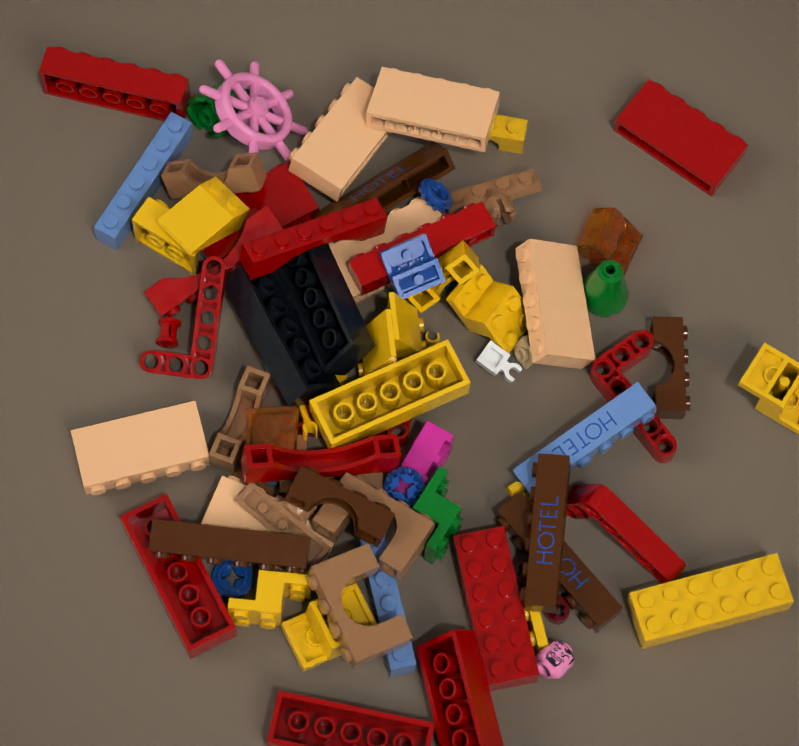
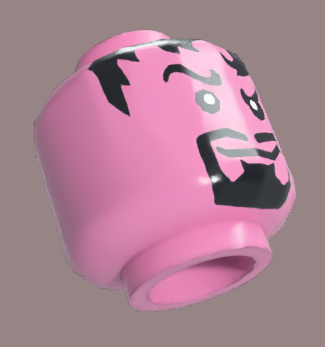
[535,640,574,679]

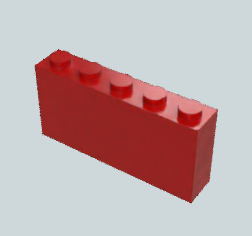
[613,79,748,197]
[199,161,319,269]

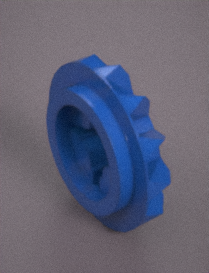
[418,178,453,213]
[383,467,425,507]
[212,561,254,598]

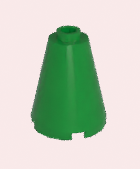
[186,80,250,138]
[583,260,629,317]

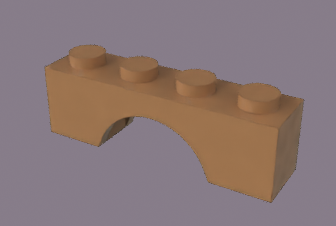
[161,152,267,199]
[209,366,271,474]

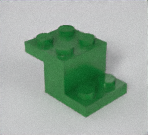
[412,466,463,565]

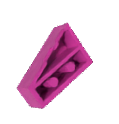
[394,420,454,509]

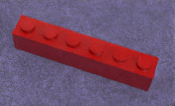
[348,201,496,296]

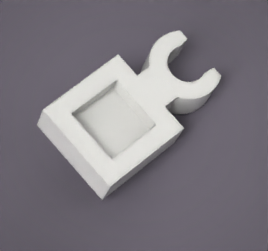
[475,340,522,383]

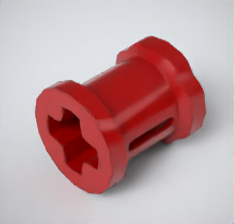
[156,317,181,349]

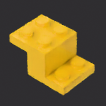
[446,264,528,353]
[738,342,799,434]
[228,570,312,629]
[281,583,377,672]

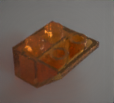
[576,207,643,275]

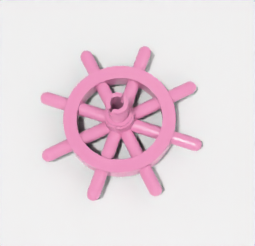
[199,59,308,162]

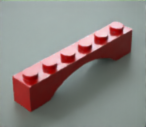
[240,198,388,280]
[144,205,283,317]
[241,434,402,484]

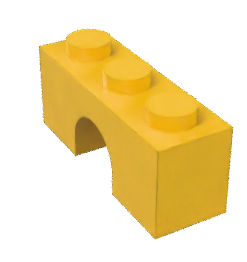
[489,115,528,154]
[408,240,480,313]

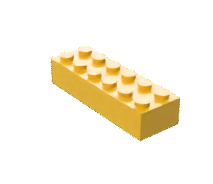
[309,339,471,449]
[626,553,794,649]

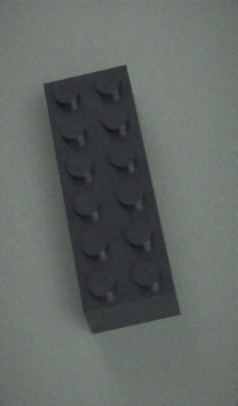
[277,222,375,375]
[225,265,341,407]

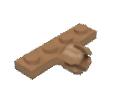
[447,168,542,227]
[235,483,331,566]

